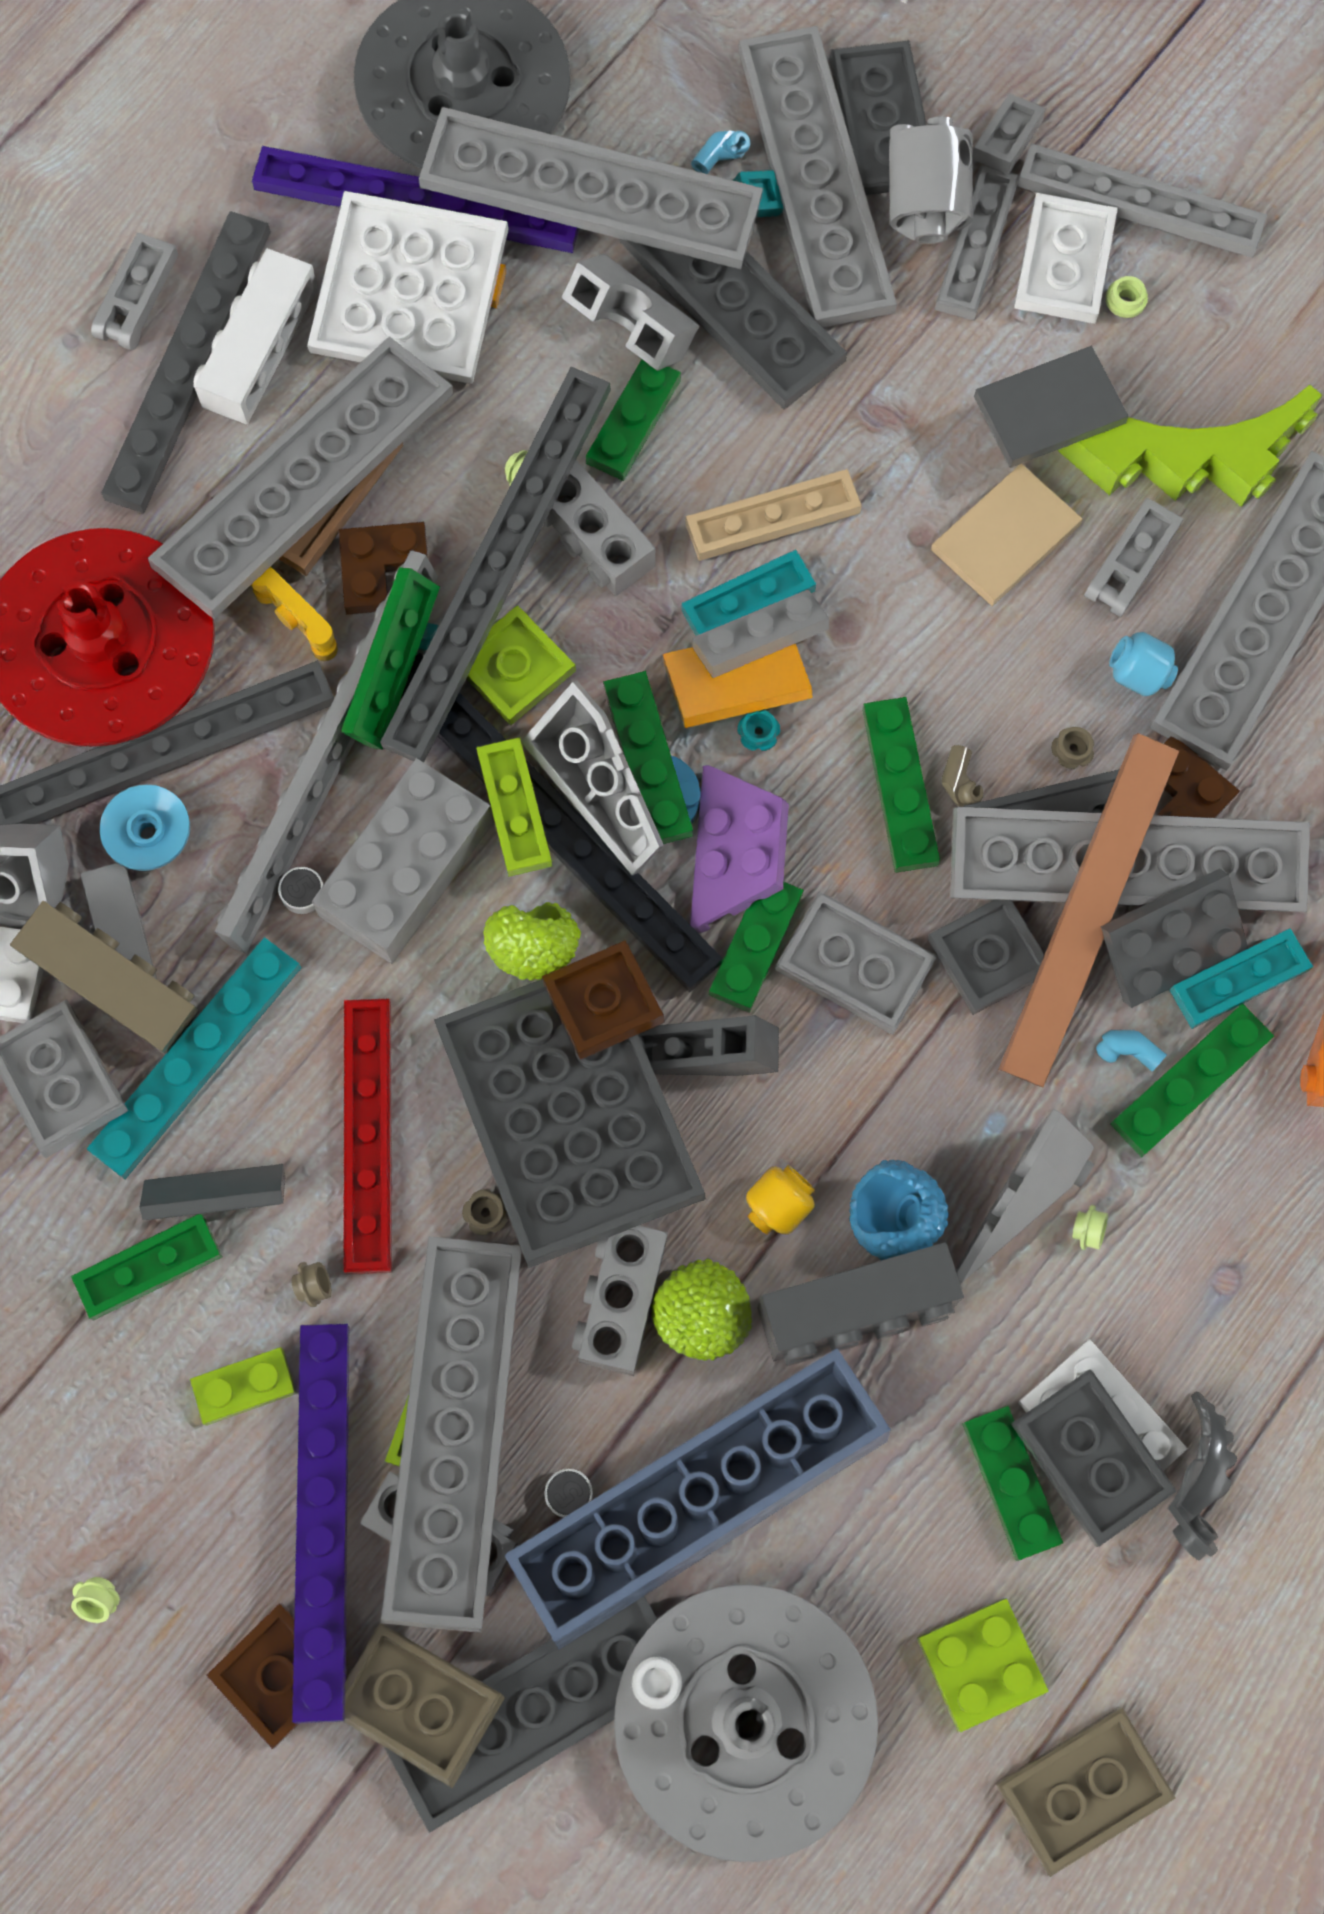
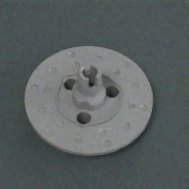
[614,1585,878,1862]

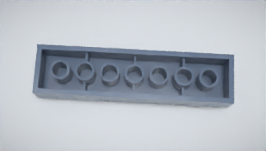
[504,1348,891,1650]

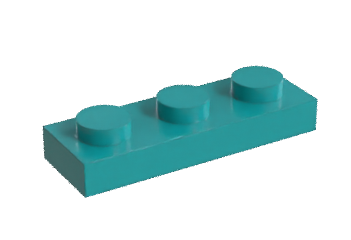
[681,549,816,636]
[1169,928,1313,1029]

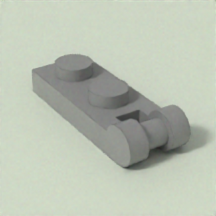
[91,232,178,350]
[1084,498,1184,617]

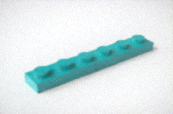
[86,937,302,1180]

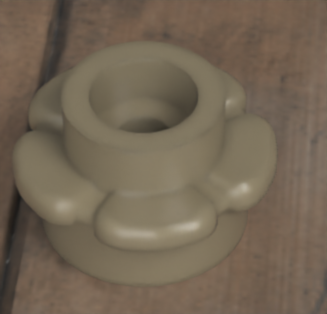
[1051,727,1094,769]
[462,1189,507,1235]
[291,1262,332,1307]

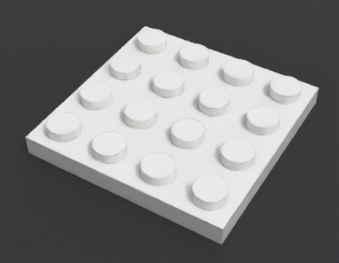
[307,191,508,384]

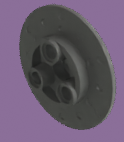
[354,0,570,169]

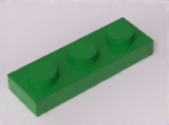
[586,359,681,481]
[709,881,804,1013]
[71,1214,223,1321]
[962,1406,1064,1561]

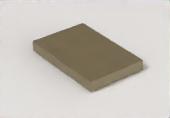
[344,1622,505,1788]
[995,1707,1176,1877]

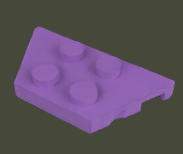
[690,765,789,933]

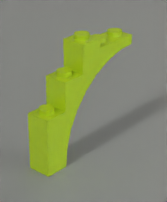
[1057,385,1322,507]

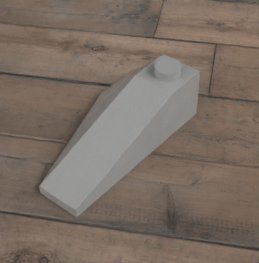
[521,681,664,875]
[0,824,69,928]
[956,1109,1094,1284]

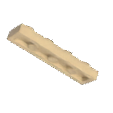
[685,469,862,561]

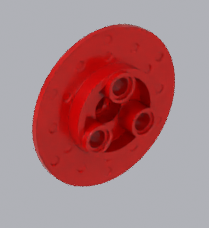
[0,528,215,747]

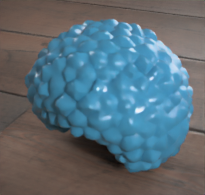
[849,1160,949,1260]

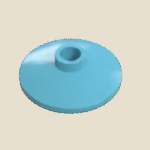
[100,785,190,871]

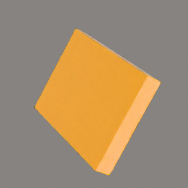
[663,643,812,728]

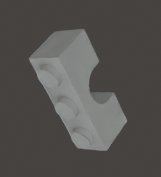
[562,254,700,371]

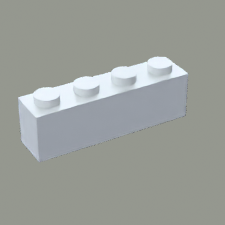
[194,248,318,425]

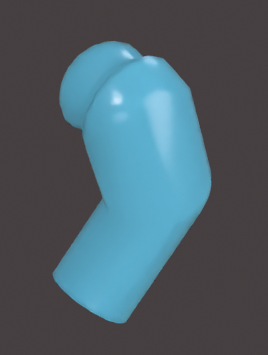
[691,130,750,174]
[1096,1030,1167,1072]

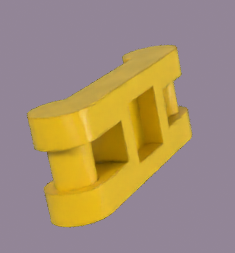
[251,566,338,661]

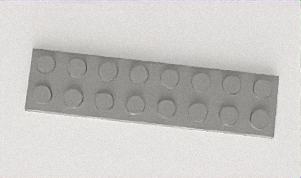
[738,26,897,327]
[419,107,763,269]
[148,336,453,619]
[1150,451,1324,771]
[950,807,1310,912]
[381,1236,522,1633]

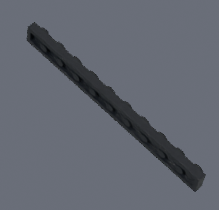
[401,652,723,992]

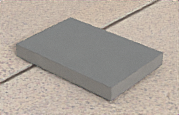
[775,891,937,1035]
[0,999,128,1158]

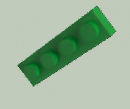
[341,567,440,750]
[603,671,693,844]
[862,697,940,873]
[1110,1003,1274,1158]

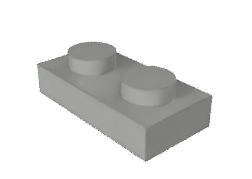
[973,93,1046,175]

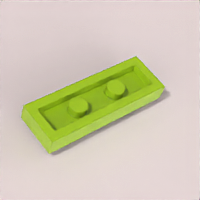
[476,737,552,877]

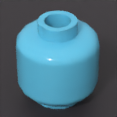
[1109,631,1178,696]

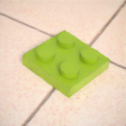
[466,605,576,726]
[917,1598,1049,1733]

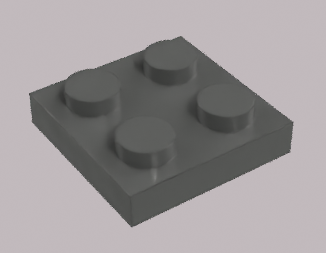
[927,900,1044,1015]

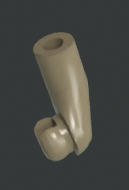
[941,745,984,807]

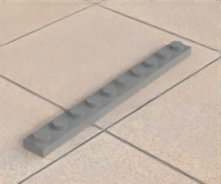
[215,550,438,953]

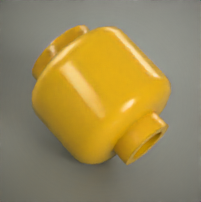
[746,1165,815,1235]

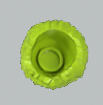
[483,902,581,981]
[650,1258,752,1361]

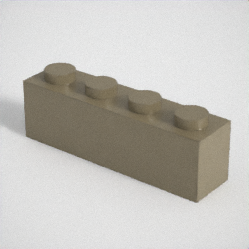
[9,900,199,1055]

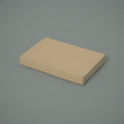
[931,464,1083,607]

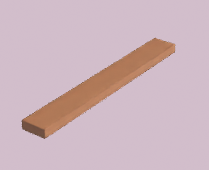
[998,733,1179,1087]

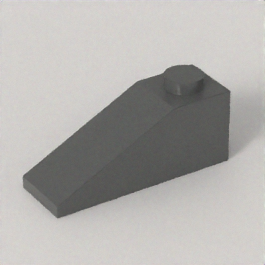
[638,1015,779,1076]

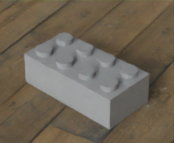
[312,758,494,964]

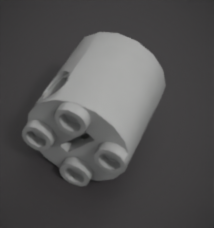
[889,116,973,244]

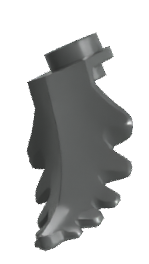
[1168,1392,1237,1561]

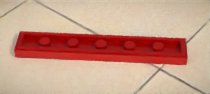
[343,999,392,1274]

